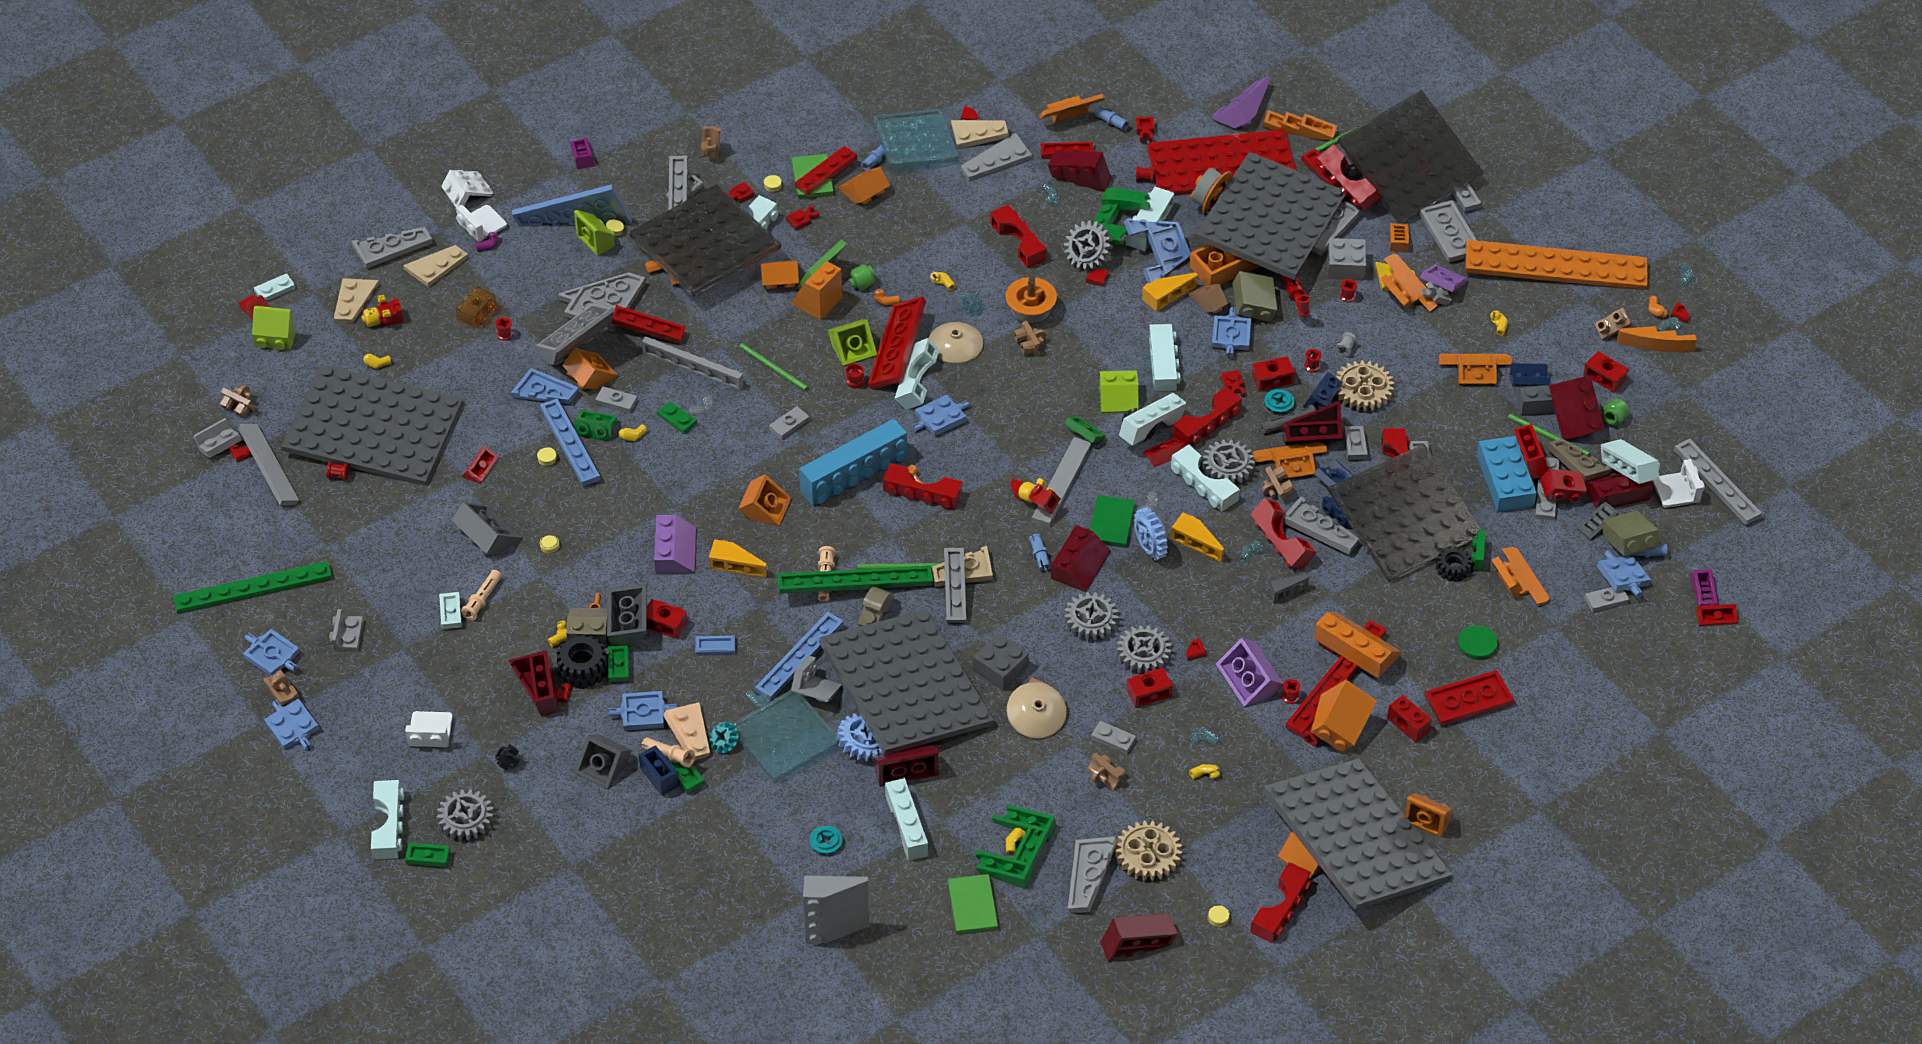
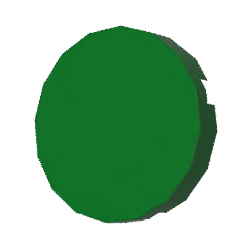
[1458,625,1497,660]

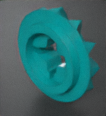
[1264,389,1294,414]
[708,721,738,753]
[810,826,842,855]

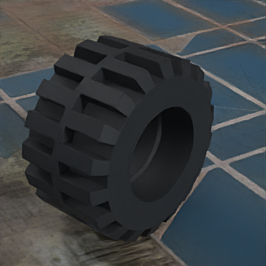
[556,635,608,688]

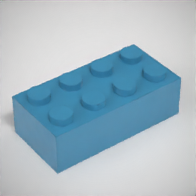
[1477,436,1537,512]

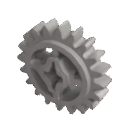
[1064,220,1113,271]
[1202,440,1255,485]
[1064,592,1118,640]
[1117,625,1171,674]
[437,789,494,841]

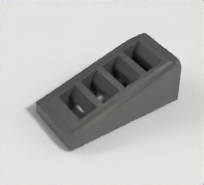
[1577,502,1619,541]
[1269,574,1309,603]

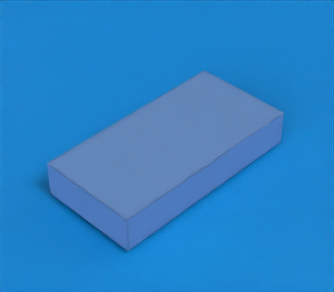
[695,635,735,656]

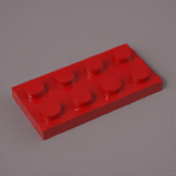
[1424,670,1514,726]

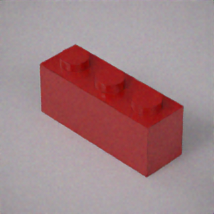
[1514,424,1548,479]

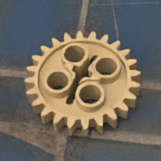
[1335,360,1394,411]
[1115,820,1182,881]

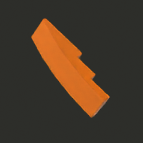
[1262,110,1337,140]
[1617,326,1697,352]

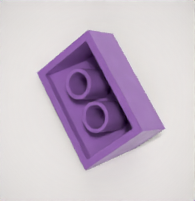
[654,515,696,574]
[1216,637,1284,707]

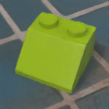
[574,210,615,256]
[252,306,296,350]
[828,319,877,365]
[1099,371,1139,413]

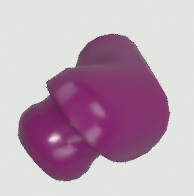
[476,231,499,251]

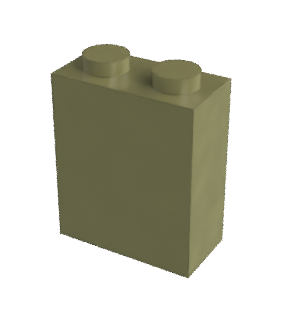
[1233,271,1277,321]
[1602,511,1659,556]

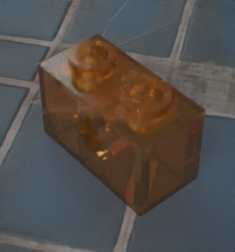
[456,286,497,328]

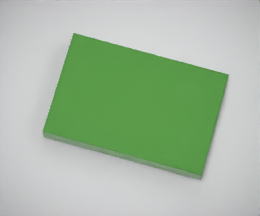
[792,154,833,199]
[798,240,847,289]
[948,874,998,935]

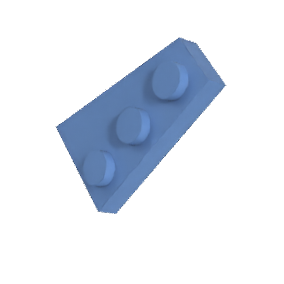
[511,368,579,404]

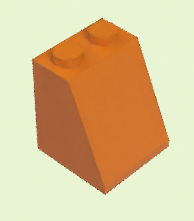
[791,261,842,320]
[1311,680,1377,752]

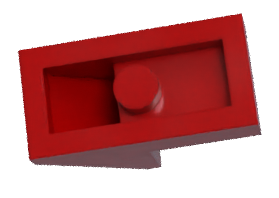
[238,294,269,320]

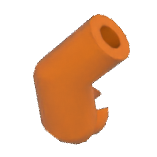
[874,289,900,306]
[1648,296,1667,319]

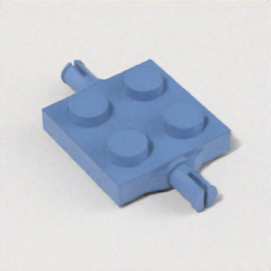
[1212,307,1251,358]
[912,395,970,436]
[1597,550,1651,598]
[243,629,300,676]
[609,691,677,731]
[264,699,319,751]

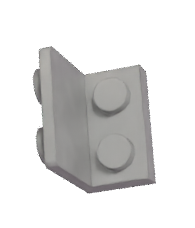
[791,655,841,702]

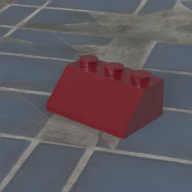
[1548,375,1605,440]
[1584,473,1653,509]
[1051,525,1110,592]
[874,745,939,787]

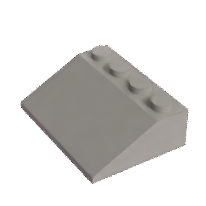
[536,303,615,365]
[803,876,869,945]

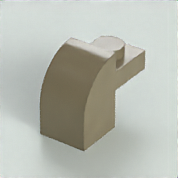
[858,587,894,625]

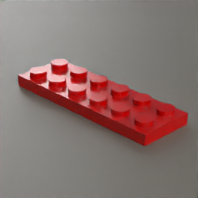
[867,296,926,390]

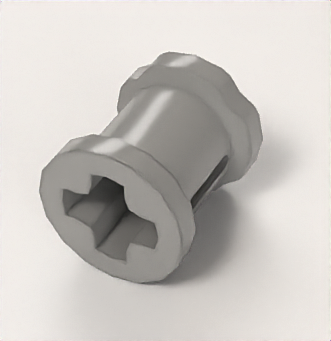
[1335,332,1358,357]

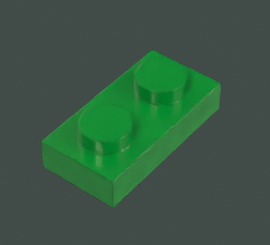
[657,401,697,434]
[1065,416,1106,444]
[1471,530,1486,572]
[608,645,629,683]
[668,760,705,794]
[405,843,450,868]

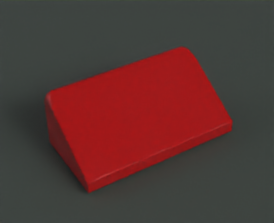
[1143,438,1185,467]
[461,446,499,484]
[1695,604,1738,626]

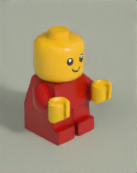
[361,295,404,327]
[1019,478,1061,514]

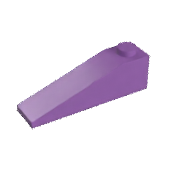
[1211,76,1270,128]

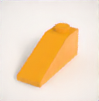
[1142,272,1198,312]
[1171,513,1224,562]
[709,539,767,578]

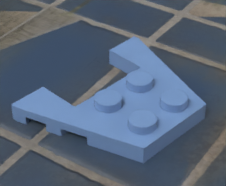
[1124,218,1191,283]

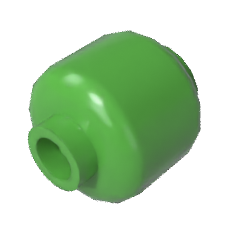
[849,264,877,291]
[1601,398,1629,426]

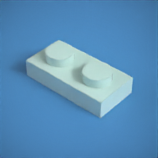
[254,273,296,301]
[439,592,462,629]

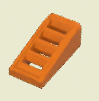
[1390,223,1409,253]

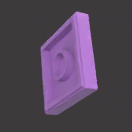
[1420,264,1467,292]

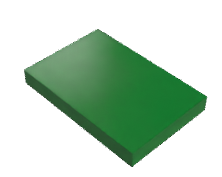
[1090,495,1135,548]

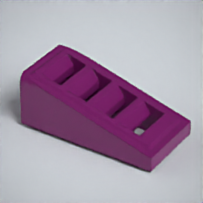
[570,138,594,169]
[1690,569,1718,606]

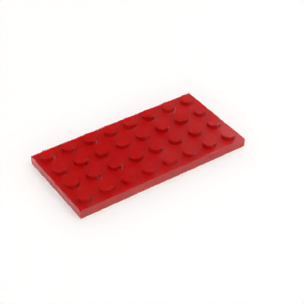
[1146,129,1296,195]

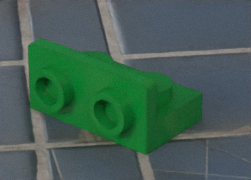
[575,410,618,441]

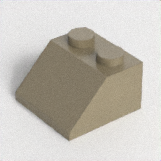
[566,607,608,645]

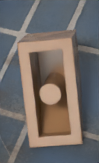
[1188,284,1228,314]

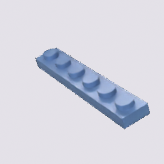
[540,399,600,486]
[755,612,843,701]

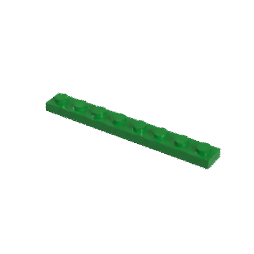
[173,561,332,614]
[776,565,933,594]

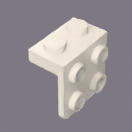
[441,170,493,207]
[456,205,507,242]
[1652,459,1705,508]
[405,711,452,747]

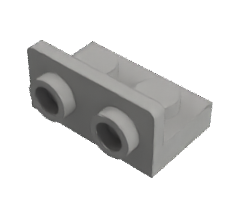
[194,418,241,458]
[330,609,363,652]

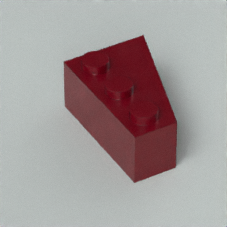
[1047,151,1112,192]
[1283,401,1343,443]
[508,650,560,715]
[1100,913,1177,962]

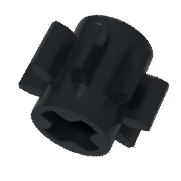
[495,744,521,771]

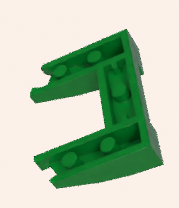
[1083,188,1151,245]
[975,805,1057,889]

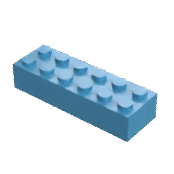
[799,419,907,506]

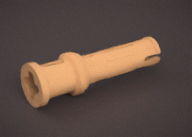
[817,546,836,601]
[461,570,502,621]
[642,737,695,767]

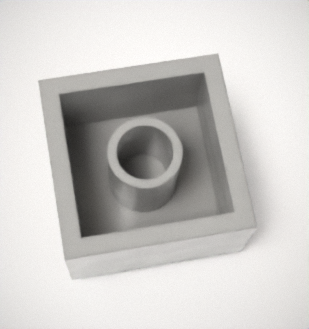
[1327,238,1366,280]

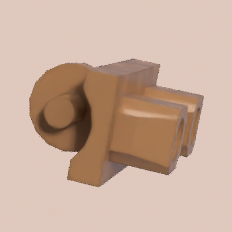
[701,125,721,159]
[1595,308,1632,340]
[1014,321,1047,356]
[220,385,257,418]
[1261,466,1295,502]
[263,670,299,707]
[1087,753,1125,791]

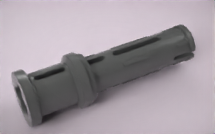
[1260,405,1315,434]

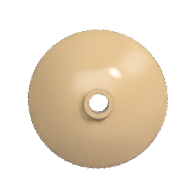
[929,322,983,365]
[1006,682,1066,739]

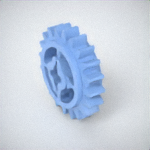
[1134,507,1168,560]
[836,713,883,762]

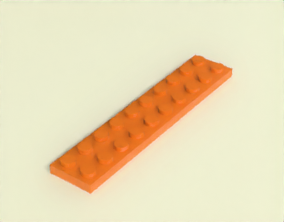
[1465,240,1647,290]

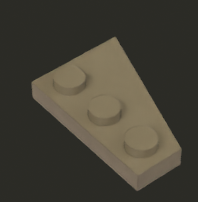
[1547,439,1613,482]

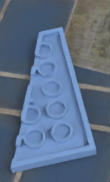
[512,184,632,226]

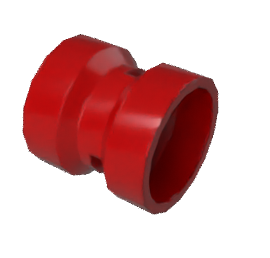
[845,363,864,389]

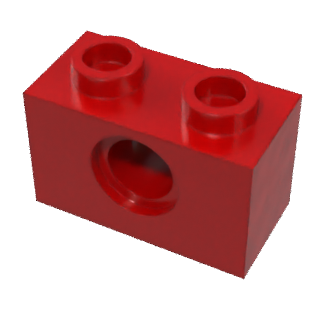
[1583,351,1629,393]
[1251,356,1295,391]
[1540,469,1587,502]
[647,599,688,639]
[1126,668,1173,708]
[1387,695,1432,743]

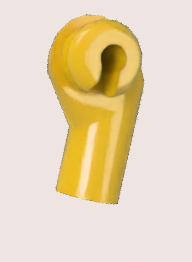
[930,271,956,291]
[1490,310,1508,336]
[363,354,391,369]
[619,424,648,442]
[548,621,567,648]
[1189,764,1220,779]
[1005,828,1026,855]

